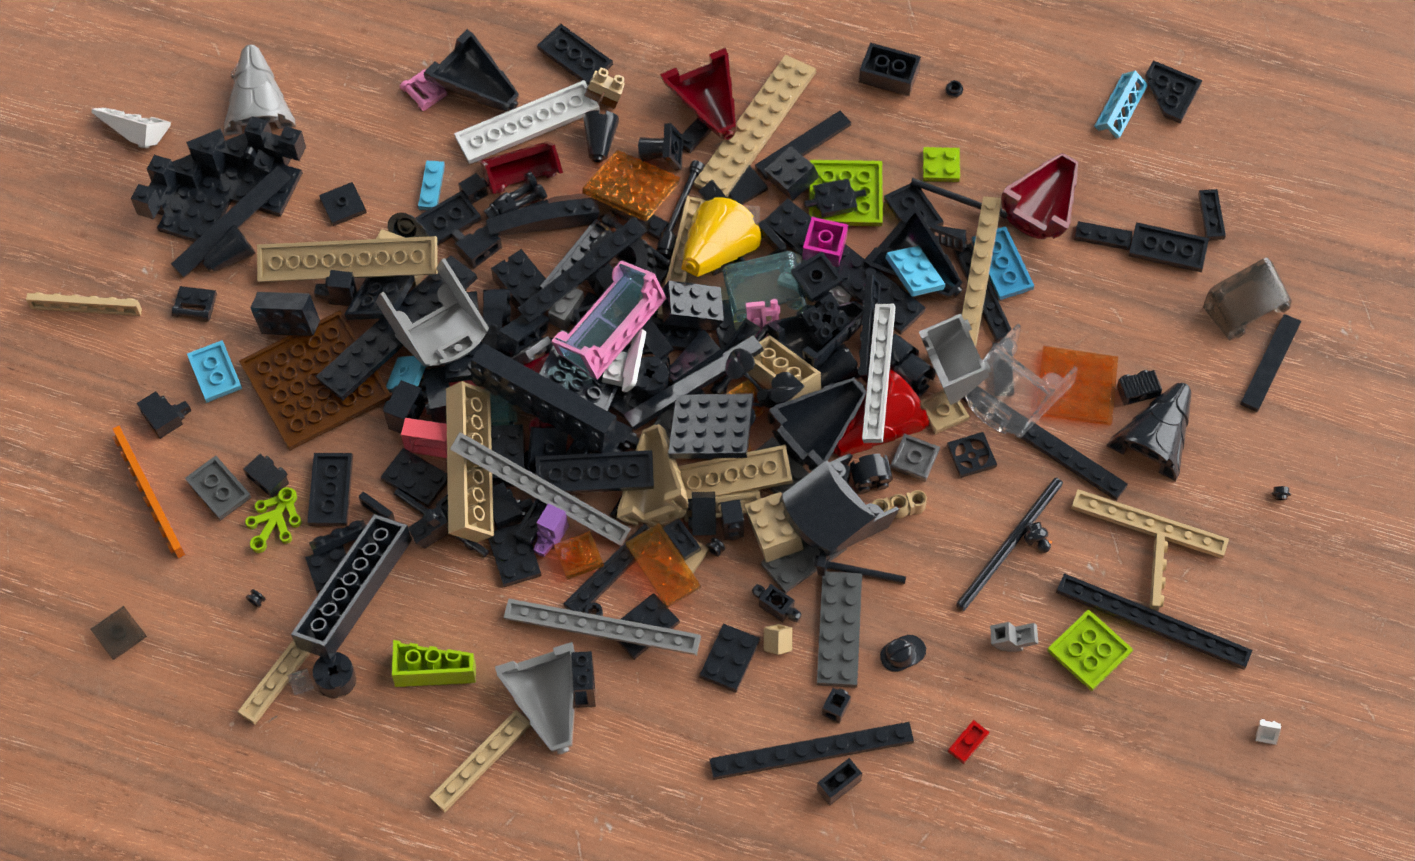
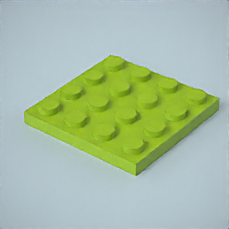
[809,160,883,226]

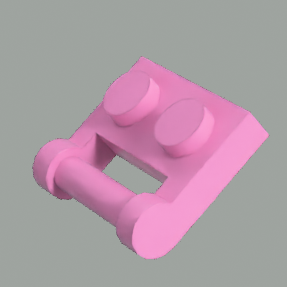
[400,69,447,111]

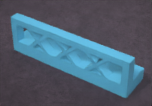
[1094,71,1148,138]

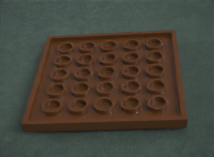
[239,310,392,451]

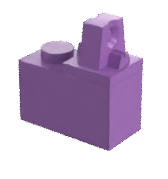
[534,503,569,557]

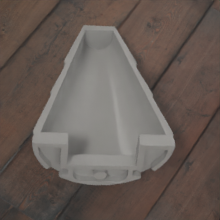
[224,45,296,136]
[495,642,575,755]

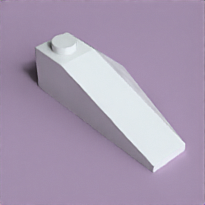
[91,108,171,148]

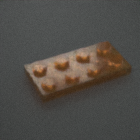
[626,523,701,608]

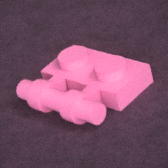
[746,299,780,337]

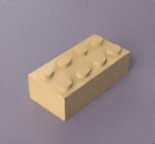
[747,336,821,402]

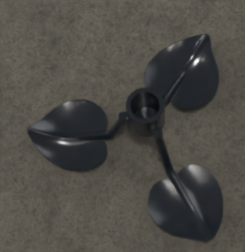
[725,348,805,426]

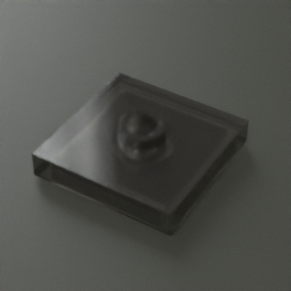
[90,606,147,660]

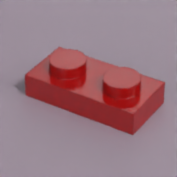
[948,720,990,764]

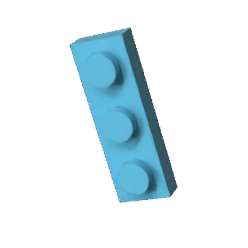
[418,160,445,211]

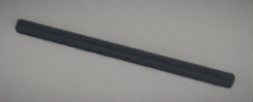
[956,478,1063,611]

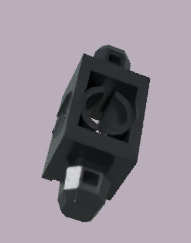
[752,584,802,622]

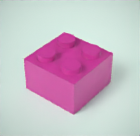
[802,217,848,267]

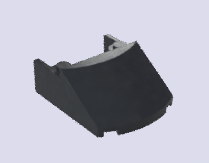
[780,453,900,556]

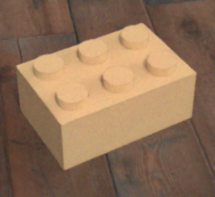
[744,492,803,563]

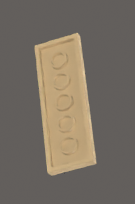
[678,445,793,499]

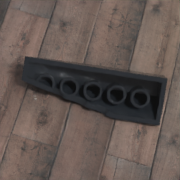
[486,193,600,237]

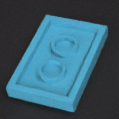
[886,246,945,296]
[187,340,242,403]

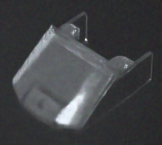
[965,324,1078,437]

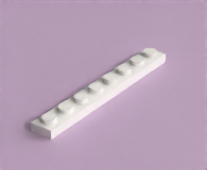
[862,304,895,443]

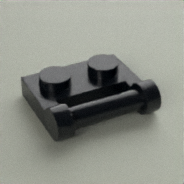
[172,286,217,321]

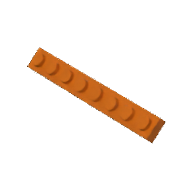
[112,425,185,558]

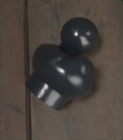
[1024,522,1052,553]

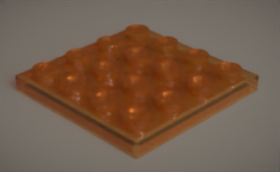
[582,150,681,222]
[1035,346,1118,426]

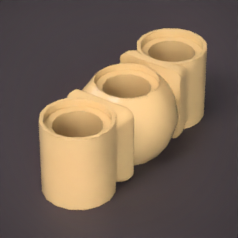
[872,490,927,519]

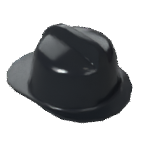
[387,212,428,238]
[880,635,926,672]

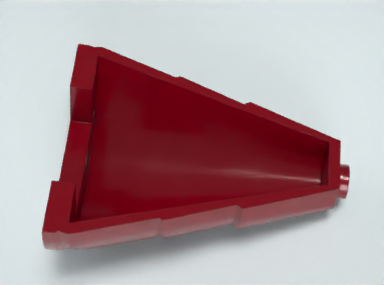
[660,48,736,140]
[1001,153,1078,240]

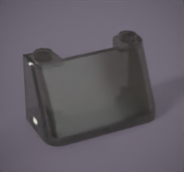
[1203,257,1292,340]

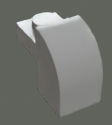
[990,622,1038,652]

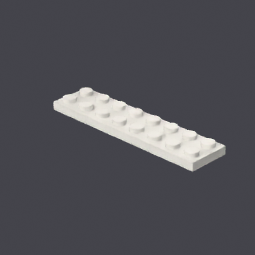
[454,81,600,164]

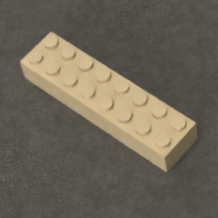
[446,381,494,542]

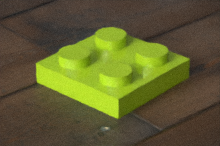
[923,147,960,182]

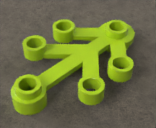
[245,487,302,553]

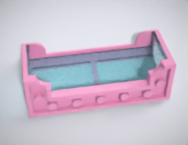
[551,261,667,380]

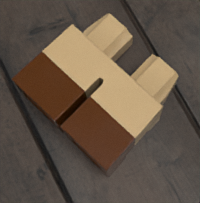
[584,68,625,109]

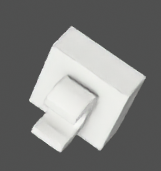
[1256,719,1281,745]

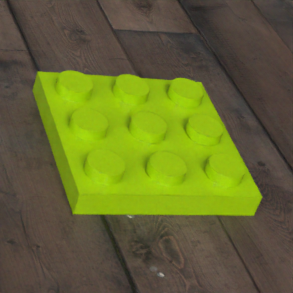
[1047,609,1134,691]

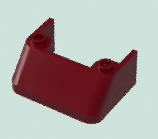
[480,141,563,194]

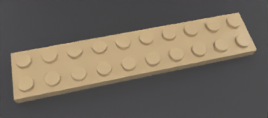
[694,55,816,197]
[257,236,438,282]

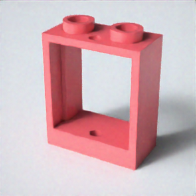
[401,418,447,458]

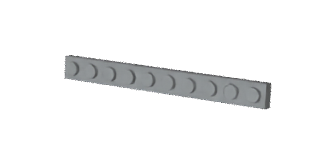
[450,432,631,546]
[504,598,701,656]

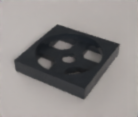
[947,432,997,478]

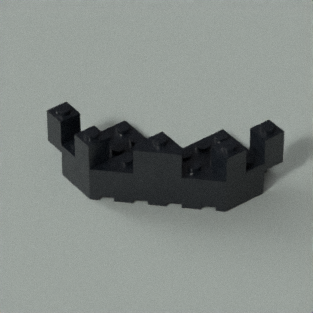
[131,116,306,242]

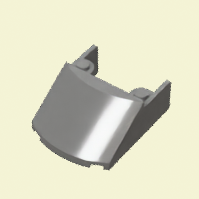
[376,258,489,366]

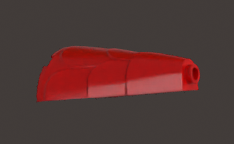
[833,370,929,457]

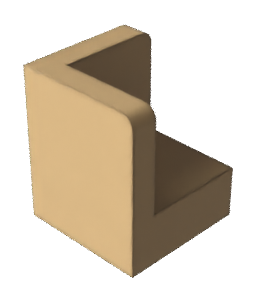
[764,624,792,655]

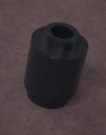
[656,231,677,259]

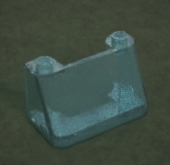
[723,251,807,323]

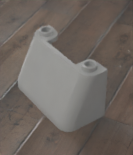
[919,314,991,405]

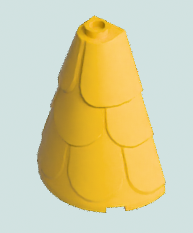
[681,197,761,277]

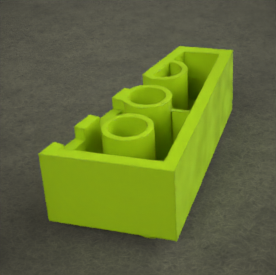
[392,640,476,687]

